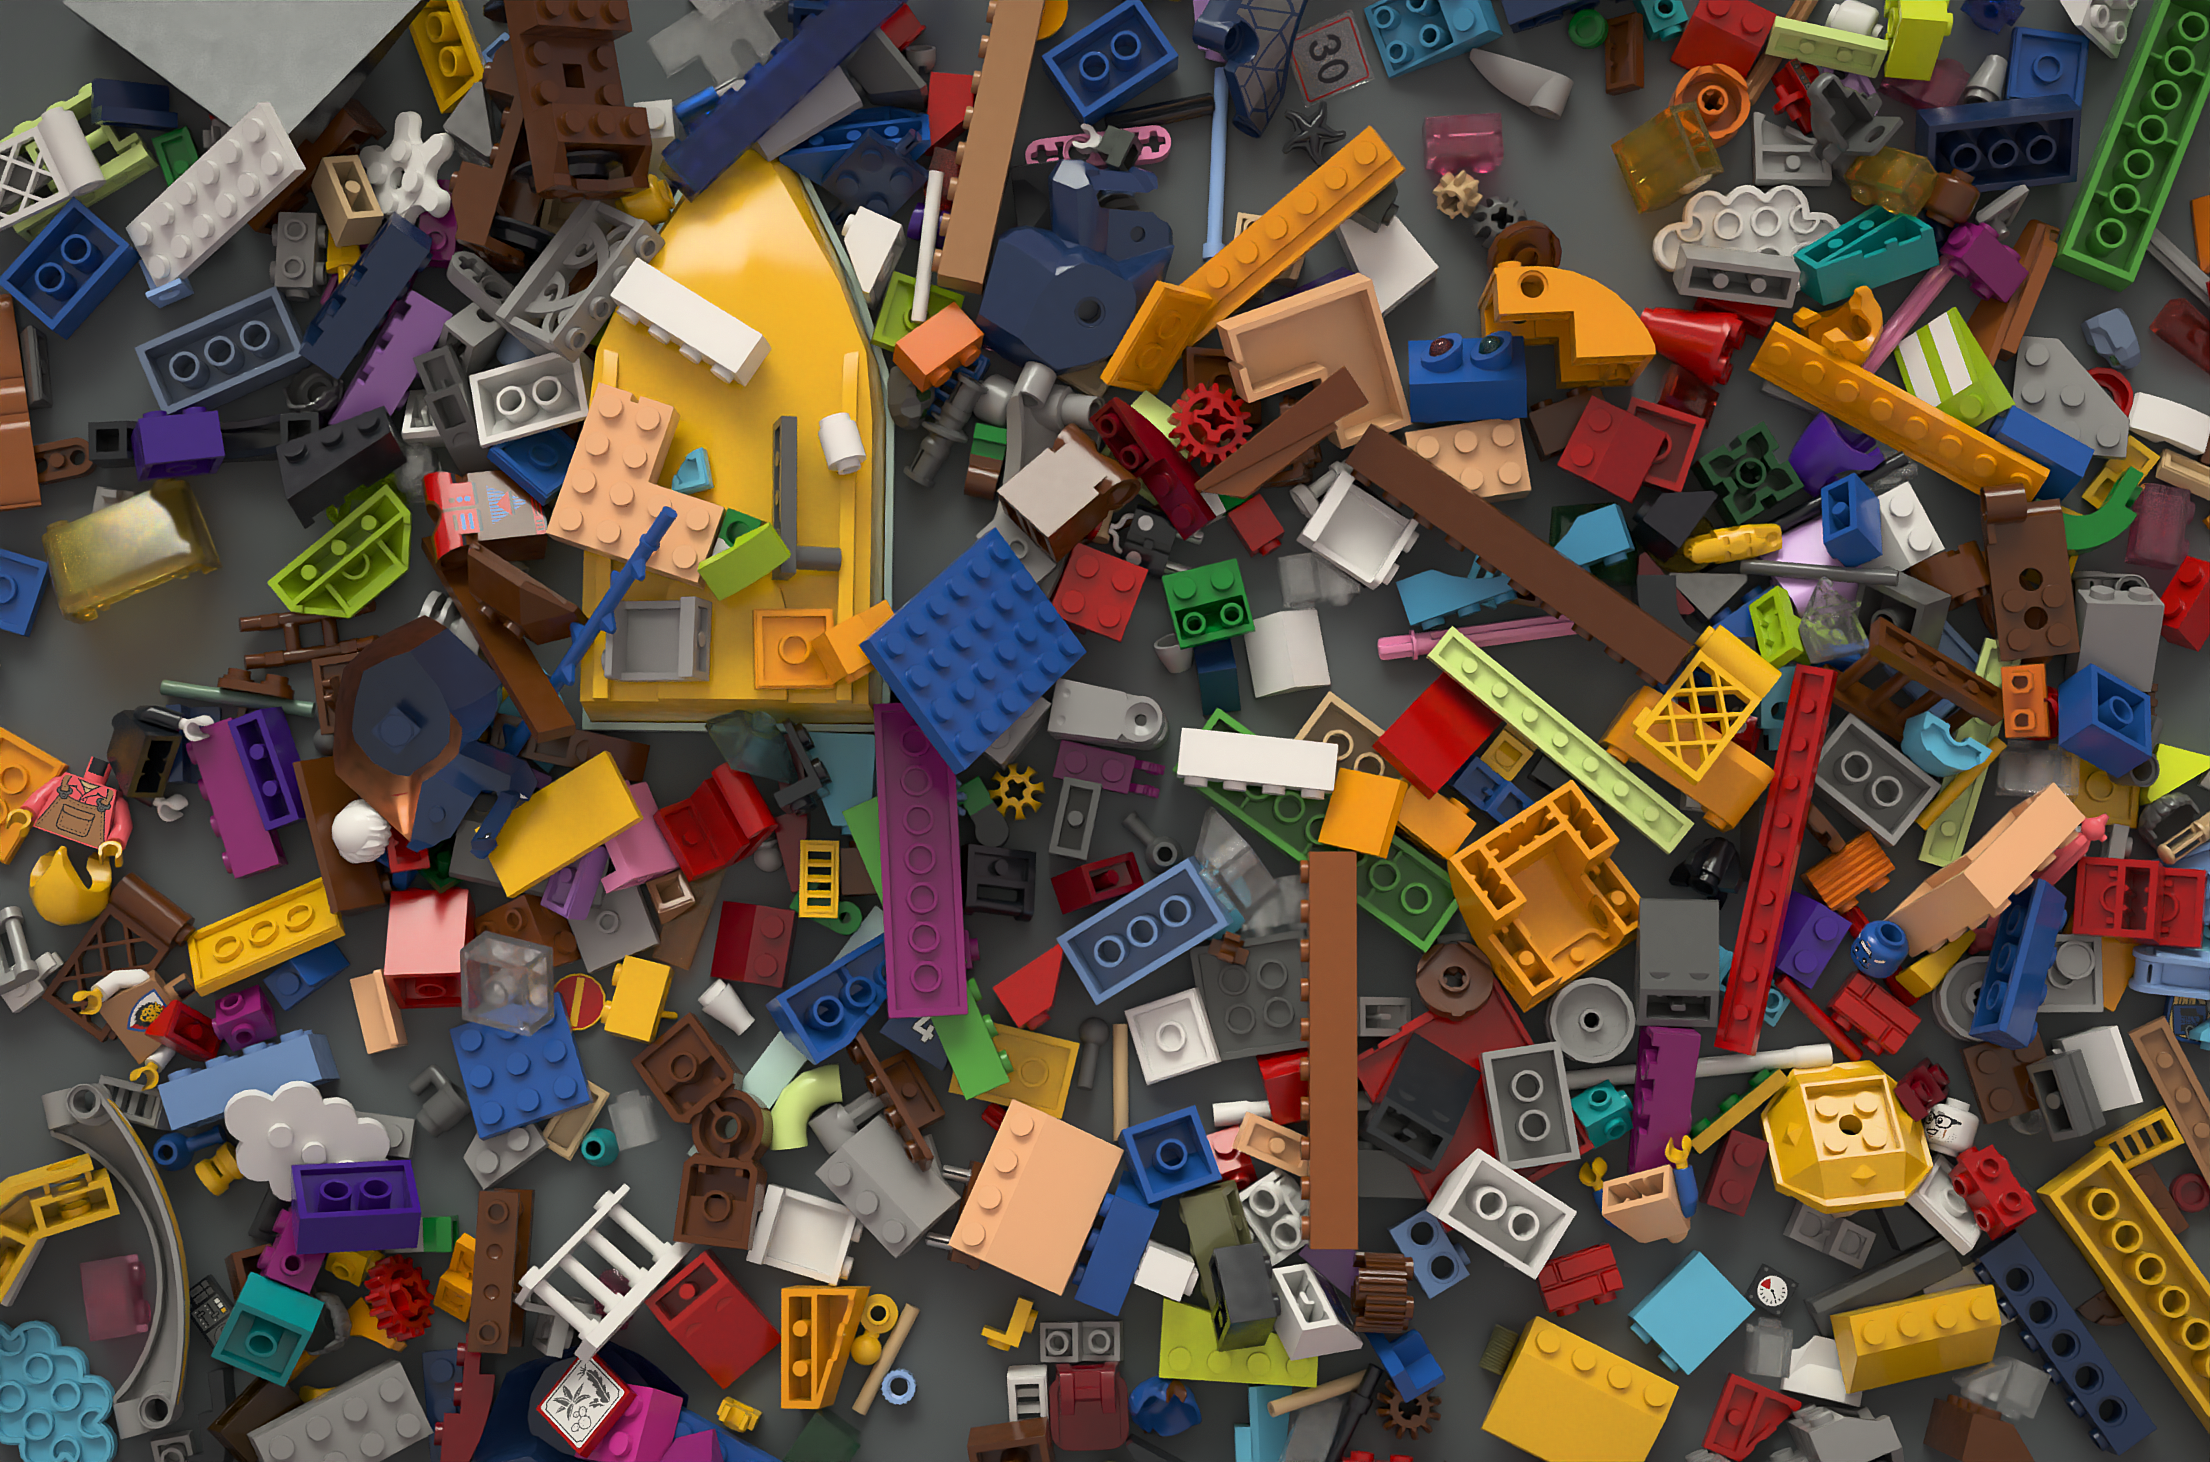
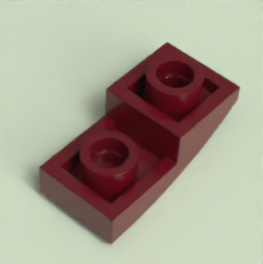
[1893,1057,1950,1123]

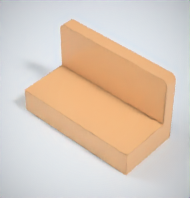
[350,969,408,1054]

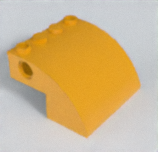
[1478,261,1656,389]
[1447,780,1641,1013]

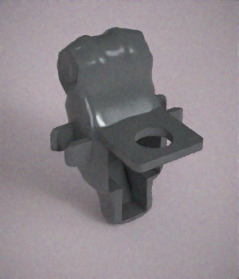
[1807,72,1903,185]

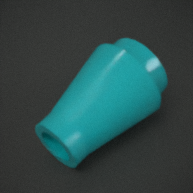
[581,1128,620,1167]

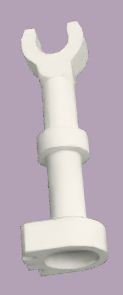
[1289,457,1354,519]

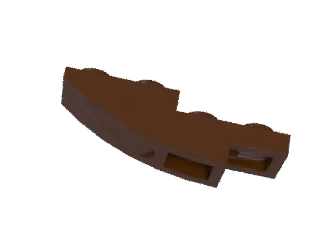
[489,713,651,783]

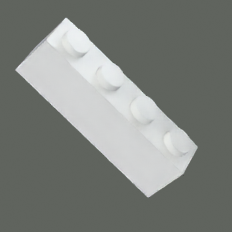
[610,257,772,387]
[1176,728,1338,800]
[1134,1238,1199,1302]

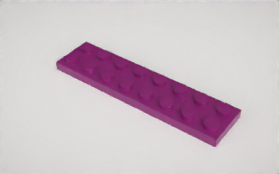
[873,703,968,1019]

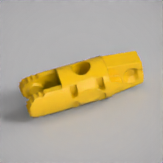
[1679,524,1782,564]

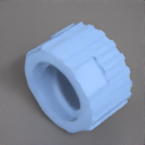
[881,1368,917,1405]

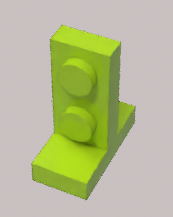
[1749,585,1847,669]

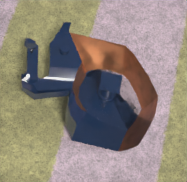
[333,615,539,859]

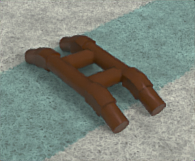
[239,600,379,670]

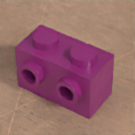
[257,1206,326,1295]

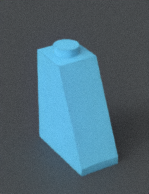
[808,732,876,836]

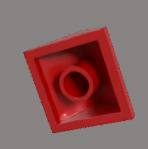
[1256,1047,1307,1126]

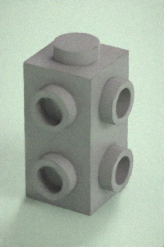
[270,212,328,302]

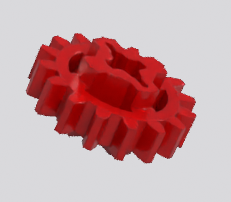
[1167,383,1252,467]
[364,1254,435,1342]

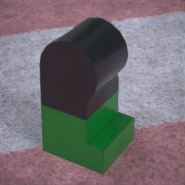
[957,776,1010,848]

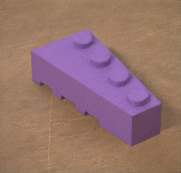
[327,290,453,425]

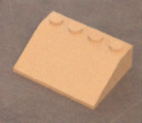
[948,1099,1125,1296]

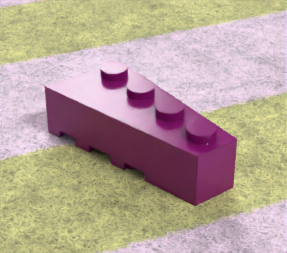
[1627,1026,1701,1175]

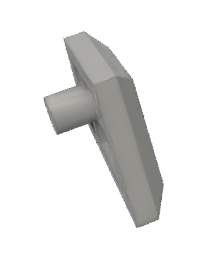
[1975,184,2030,241]

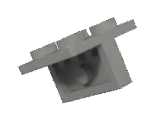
[512,1292,602,1358]

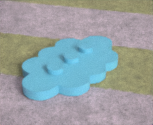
[0,1320,118,1462]

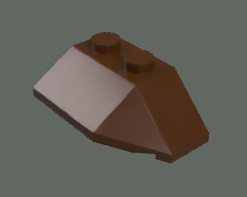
[467,540,589,645]

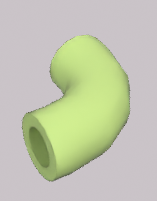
[769,1063,843,1150]

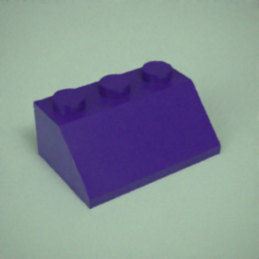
[291,1159,422,1255]

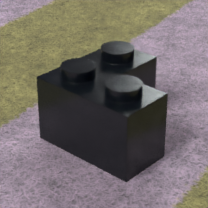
[1208,1242,1281,1352]

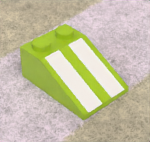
[1893,307,2016,429]

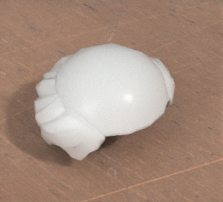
[332,799,392,863]

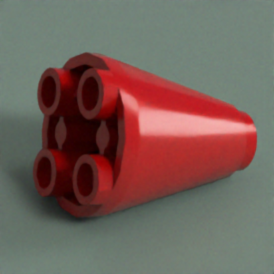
[1640,307,1748,387]

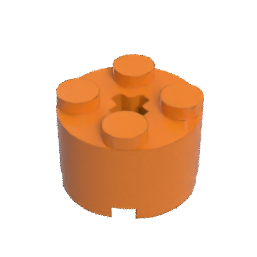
[1667,64,1750,151]

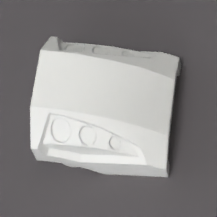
[1239,1168,1308,1266]

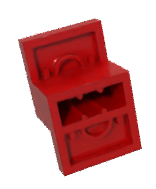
[1049,543,1148,643]
[2072,856,2208,949]

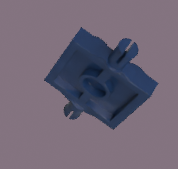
[821,128,929,225]

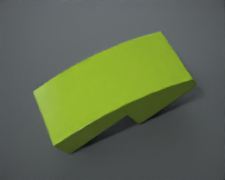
[697,522,791,601]

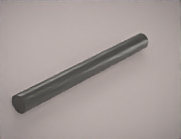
[1740,559,1899,587]

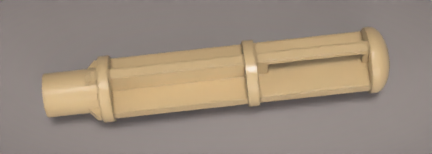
[2157,811,2210,865]

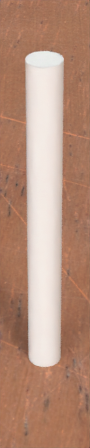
[911,170,944,324]

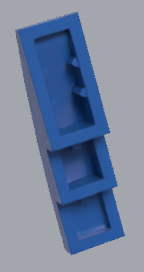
[1445,755,1535,827]

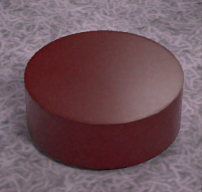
[2169,1173,2210,1213]

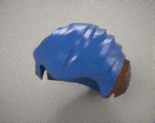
[1128,1375,1202,1437]

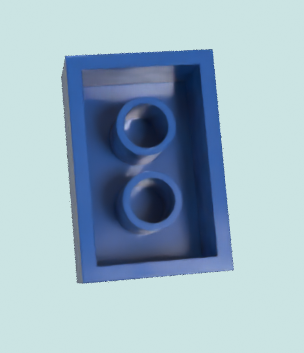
[1042,0,1179,126]
[0,196,141,340]

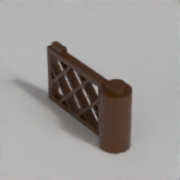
[41,872,196,1042]

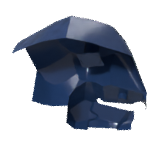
[975,159,1174,376]

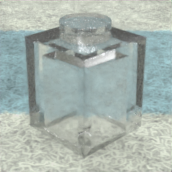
[607,1089,662,1151]
[1743,1318,1794,1378]

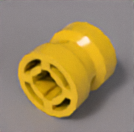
[194,1142,245,1196]

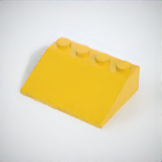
[1481,1316,1679,1462]

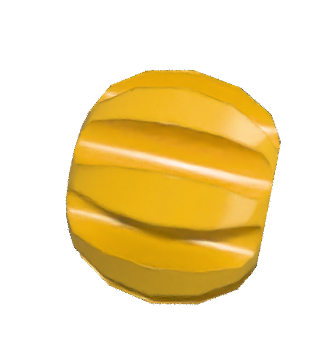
[987,763,1045,821]

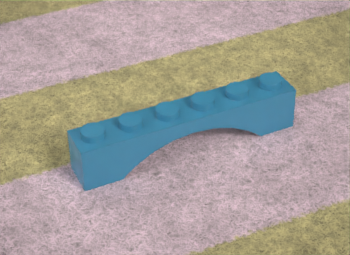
[1396,504,1635,631]

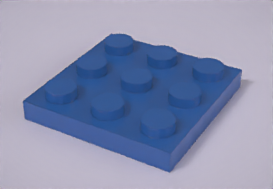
[449,991,594,1141]

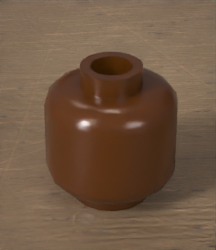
[1922,168,1980,228]

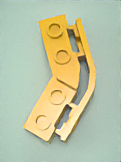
[0,1153,120,1303]

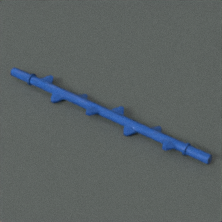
[482,506,677,794]

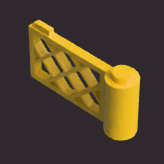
[1630,624,1782,786]

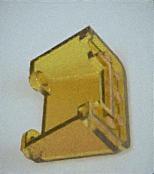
[41,478,223,625]

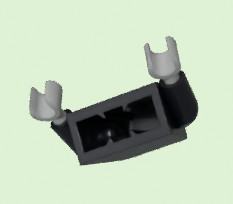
[107,705,214,822]

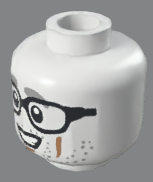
[1923,1097,1979,1158]

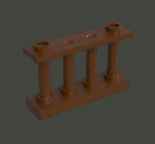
[1820,617,2004,743]
[467,1188,535,1354]

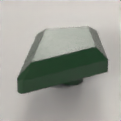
[417,833,464,894]

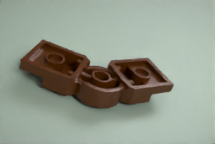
[631,1012,773,1251]

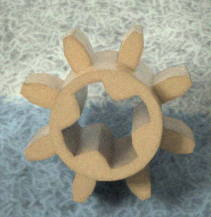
[1433,170,1483,219]

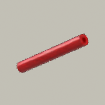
[1774,974,1863,1062]

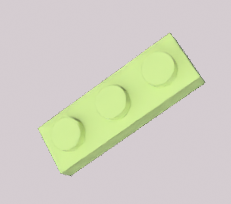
[1765,16,1888,78]

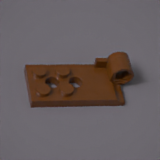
[1980,482,2080,662]

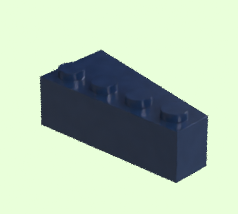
[299,211,433,380]

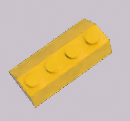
[409,0,492,114]
[1830,1284,2001,1394]

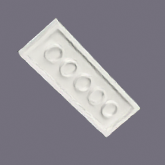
[125,102,306,292]

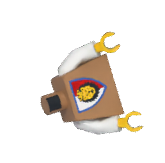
[73,969,197,1091]

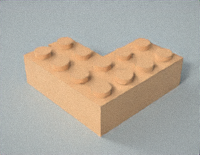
[1216,273,1412,449]
[546,382,727,589]
[1883,782,2086,958]

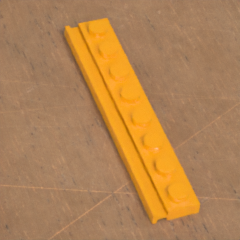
[1177,125,1406,361]
[1748,321,2050,502]

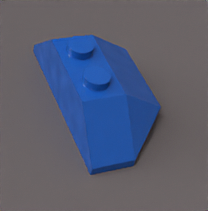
[779,106,931,186]

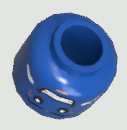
[1850,921,1909,978]

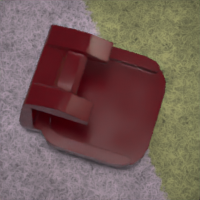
[1049,1361,1129,1451]

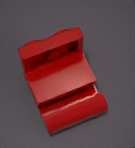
[653,758,778,882]

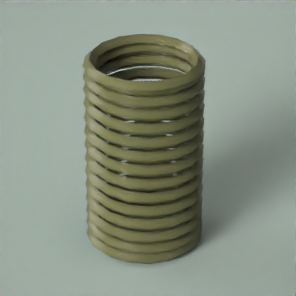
[1478,1324,1519,1375]

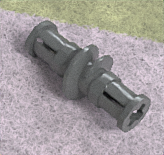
[903,372,989,488]

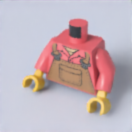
[5,757,133,868]

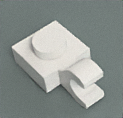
[1,952,65,1013]

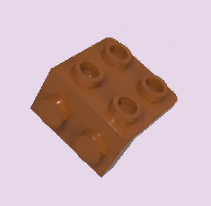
[474,894,582,990]

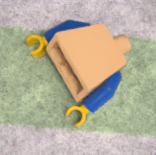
[1579,1135,1698,1243]

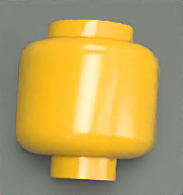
[615,174,675,226]

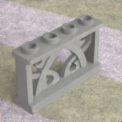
[495,199,665,363]

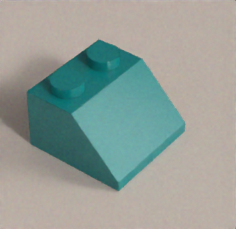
[211,1272,325,1387]

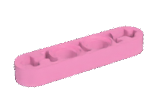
[1025,125,1171,170]

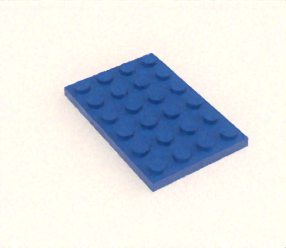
[859,527,1087,775]

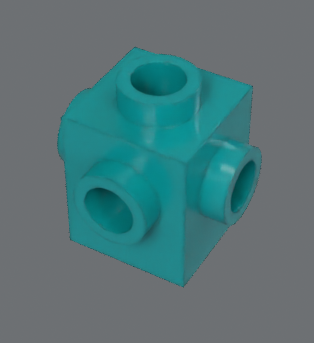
[1570,1079,1634,1150]

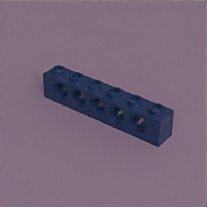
[1970,1231,2157,1456]

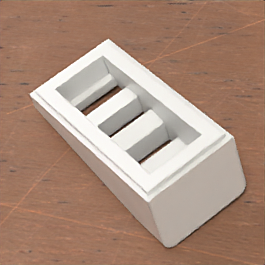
[1007,1364,1050,1427]

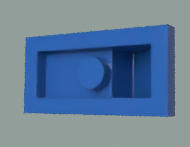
[263,941,351,1011]

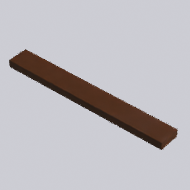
[421,536,576,744]

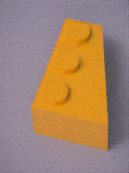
[781,1285,871,1409]

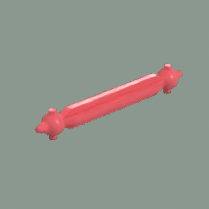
[1968,813,2109,955]

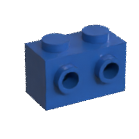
[1821,473,1883,567]

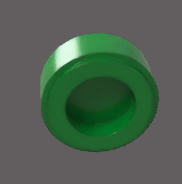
[1568,9,1609,49]

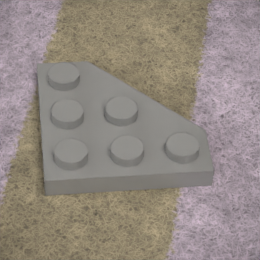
[2012,336,2130,460]

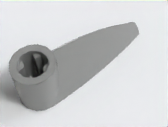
[1469,48,1574,120]

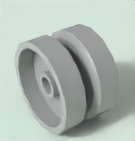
[1927,956,1989,1042]
[1543,977,1636,1064]

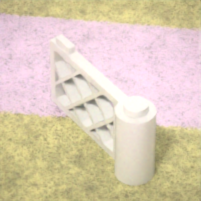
[0,107,106,231]

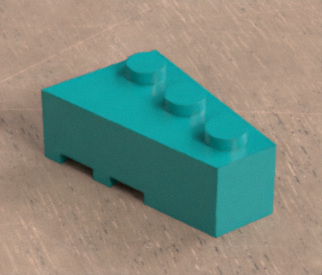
[1793,199,1940,306]

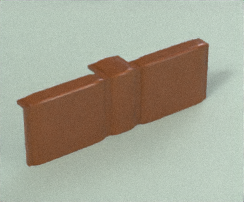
[0,294,42,512]

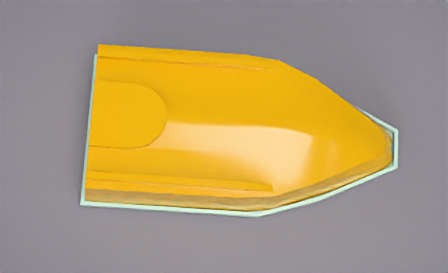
[580,129,895,734]

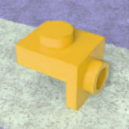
[981,1295,1039,1351]

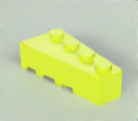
[1884,0,1953,81]

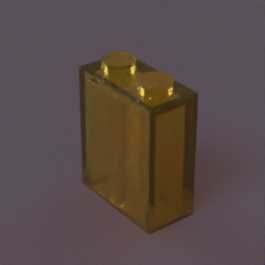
[1611,101,1724,214]

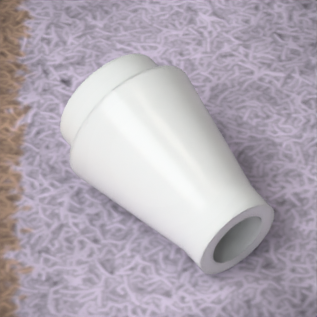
[698,978,755,1036]

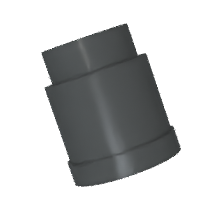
[408,1064,472,1138]

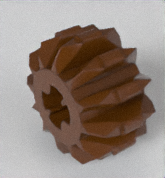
[1375,1379,1442,1440]

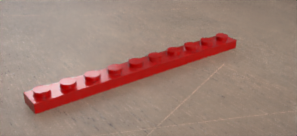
[1714,664,1838,1056]

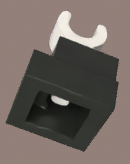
[1072,124,1143,171]

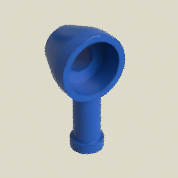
[153,1124,227,1171]

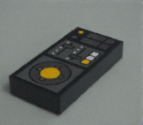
[189,1274,234,1362]

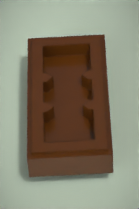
[1605,12,1644,96]

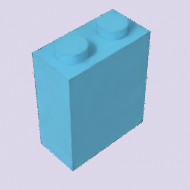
[1628,1250,1755,1375]

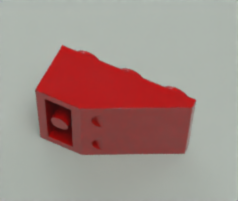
[644,1248,781,1390]

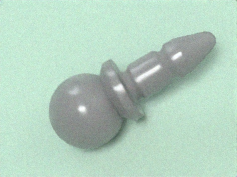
[754,833,783,872]

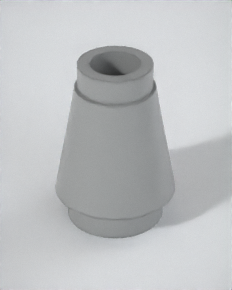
[1963,55,2008,105]

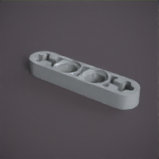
[446,251,559,356]

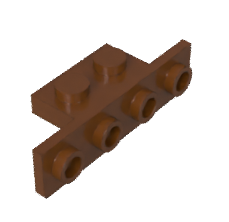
[846,1031,946,1172]

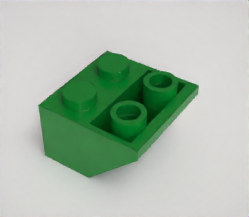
[1162,558,1255,650]

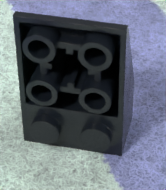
[1358,1032,1481,1174]

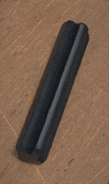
[1104,92,1215,129]

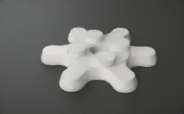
[359,111,455,225]

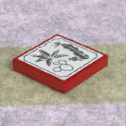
[535,1353,638,1459]

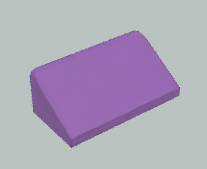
[540,845,609,920]

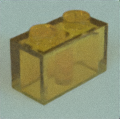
[1843,141,1939,217]

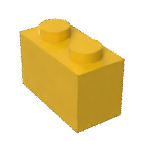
[601,955,675,1045]

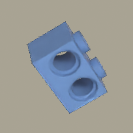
[1387,1205,1471,1299]

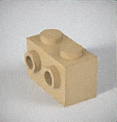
[311,155,384,247]

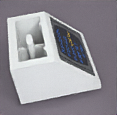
[1269,1263,1363,1361]

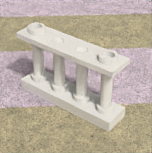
[515,1183,695,1364]

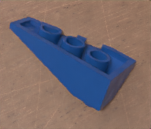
[765,933,887,1065]

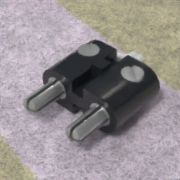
[1108,503,1204,580]

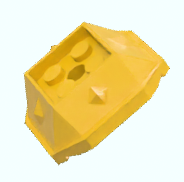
[1759,1060,1933,1214]

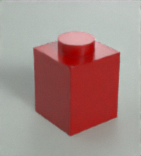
[1227,493,1285,558]

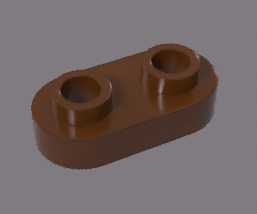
[34,437,97,485]

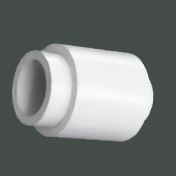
[818,412,867,475]

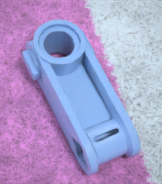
[2128,945,2210,1000]

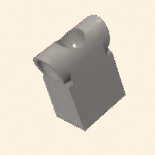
[1047,678,1169,751]

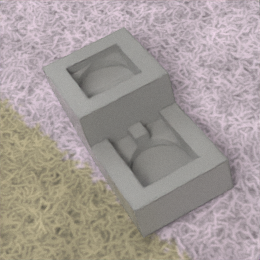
[1783,1200,1877,1270]

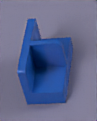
[1364,1329,1446,1403]

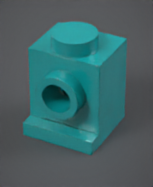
[1633,0,1689,42]

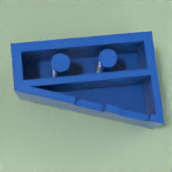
[1072,1170,1163,1316]

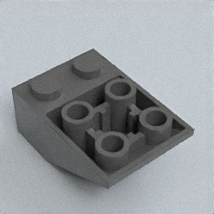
[1633,898,1719,1027]

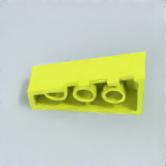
[1158,1296,1318,1388]

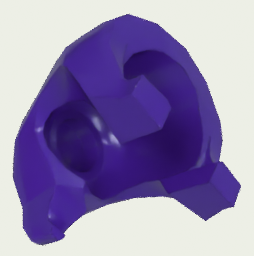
[1787,411,1885,497]

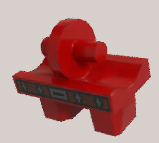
[1771,58,1820,136]

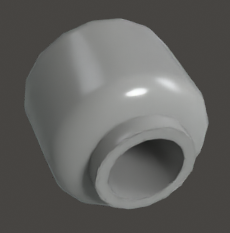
[973,374,1016,429]

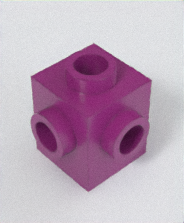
[212,984,277,1052]

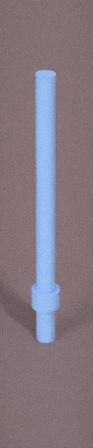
[1202,67,1229,262]

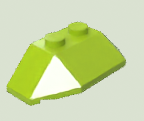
[267,484,412,619]

